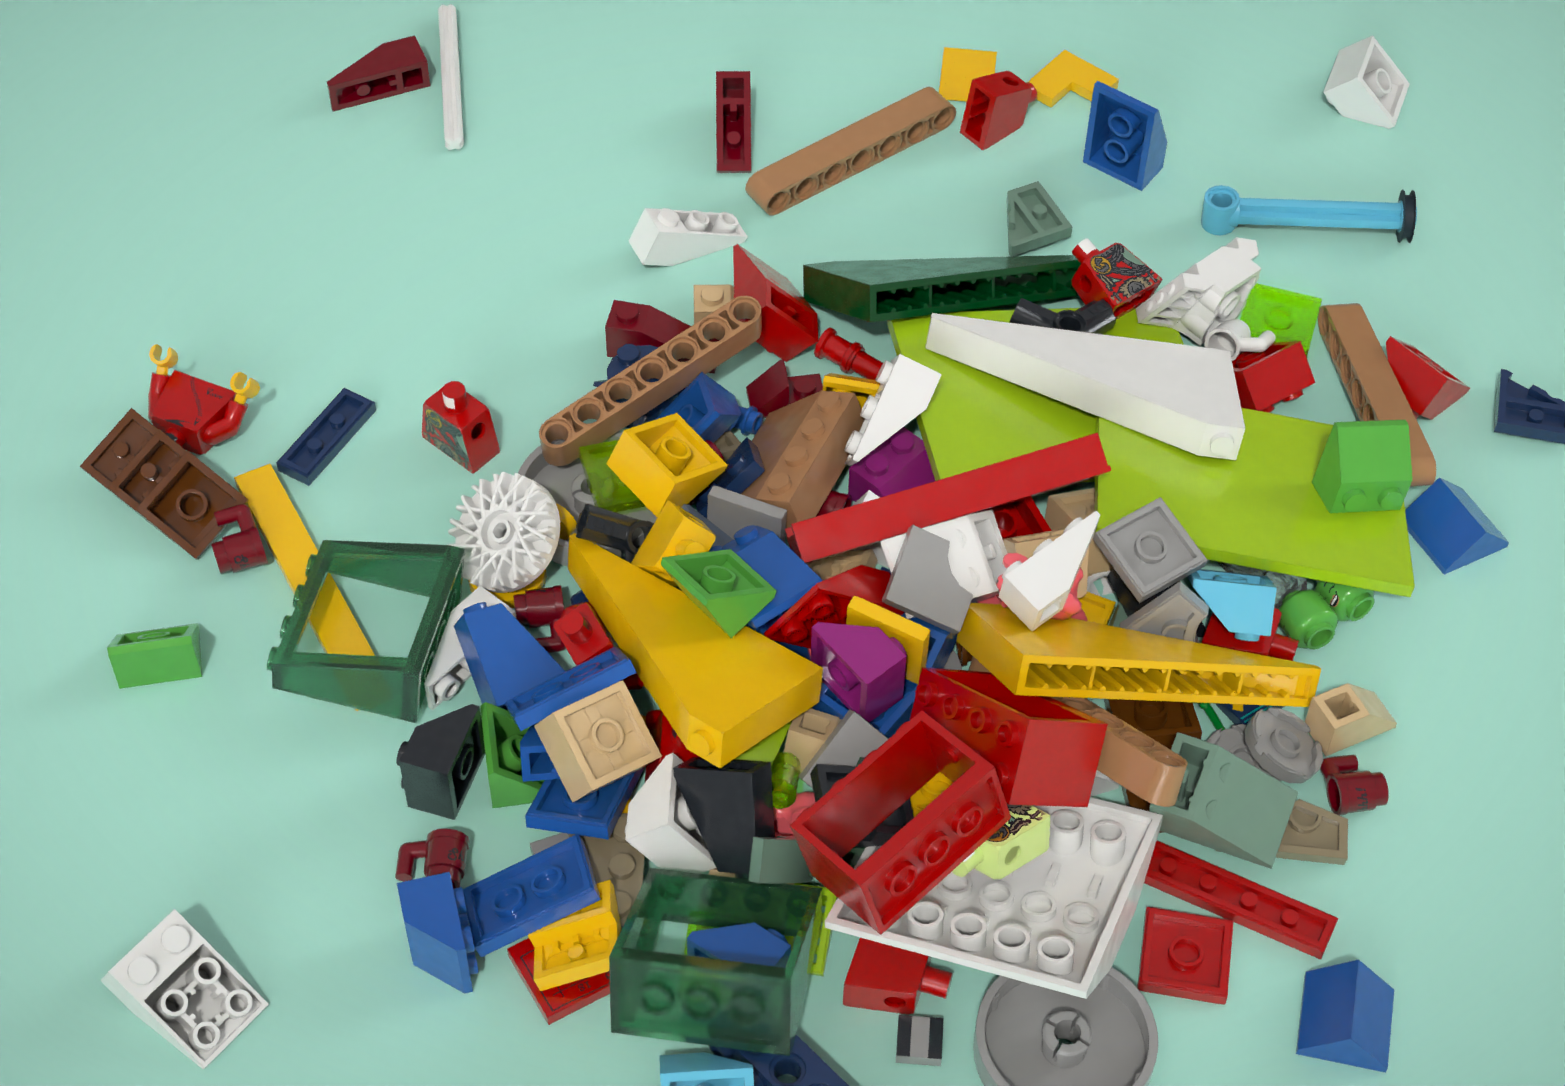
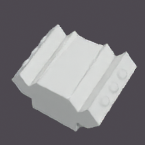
[1136,237,1262,346]

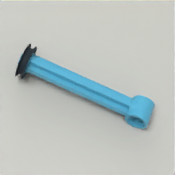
[1201,185,1417,243]

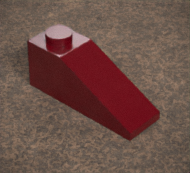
[327,35,430,112]
[716,71,751,173]
[605,300,719,374]

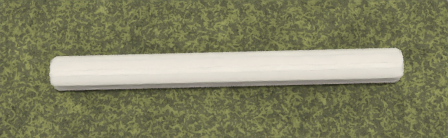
[438,4,464,150]

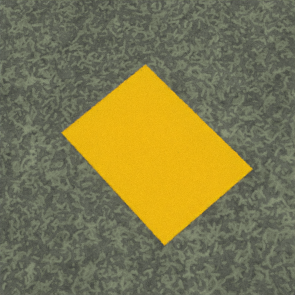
[939,47,997,102]

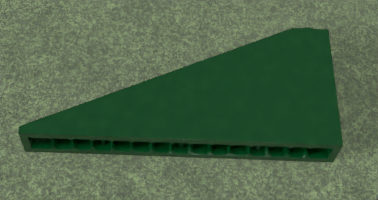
[803,255,1081,322]

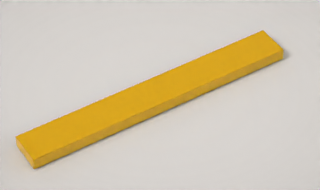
[234,463,394,711]

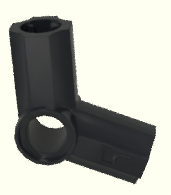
[1010,298,1117,334]
[576,504,654,563]

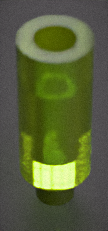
[771,752,801,809]

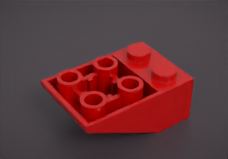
[733,244,818,362]
[764,565,904,649]

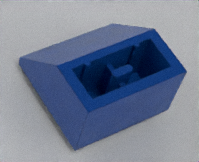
[397,872,479,994]

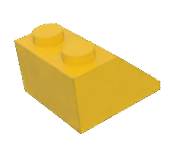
[606,413,728,517]

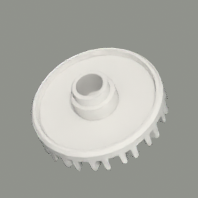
[447,472,560,593]

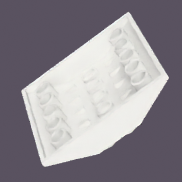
[825,797,1163,999]

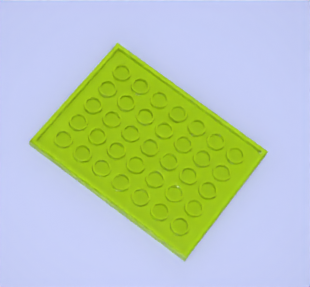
[887,308,1184,483]
[1094,408,1415,597]

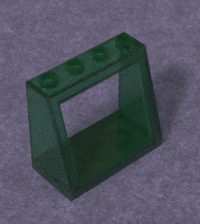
[267,540,465,723]
[609,868,822,1056]

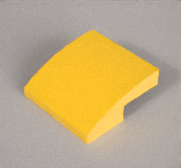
[528,880,624,991]

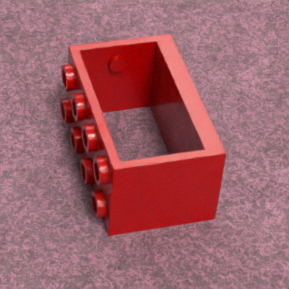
[910,667,1108,807]
[790,710,1011,935]

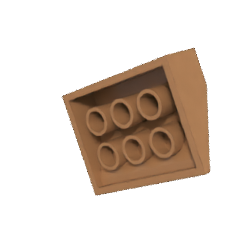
[741,391,865,528]

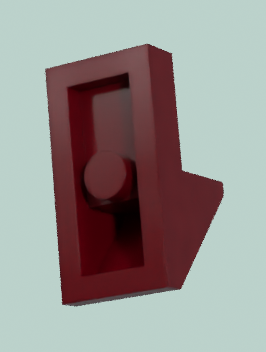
[746,359,823,418]

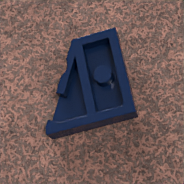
[1494,369,1565,444]
[695,437,765,518]

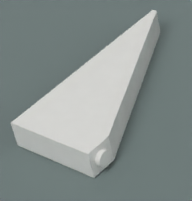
[925,313,1245,460]

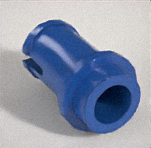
[733,405,763,436]

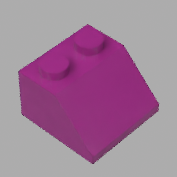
[848,427,935,502]
[811,622,907,723]

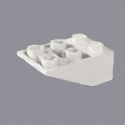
[880,510,1008,619]
[100,909,269,1069]

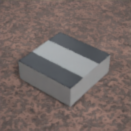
[896,1015,944,1066]

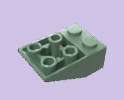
[1149,732,1298,869]

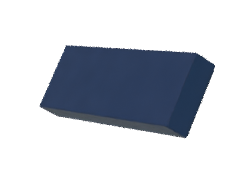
[276,388,376,486]

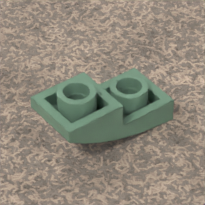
[749,836,812,884]

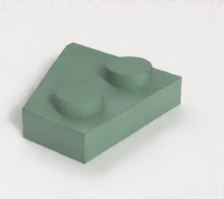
[1006,181,1072,256]

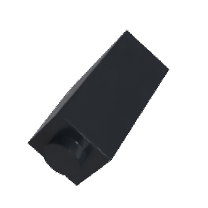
[673,757,775,880]

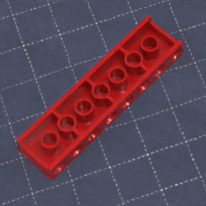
[784,433,1112,564]

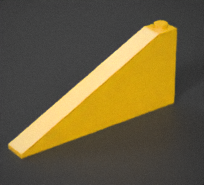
[568,533,823,768]
[956,603,1321,707]

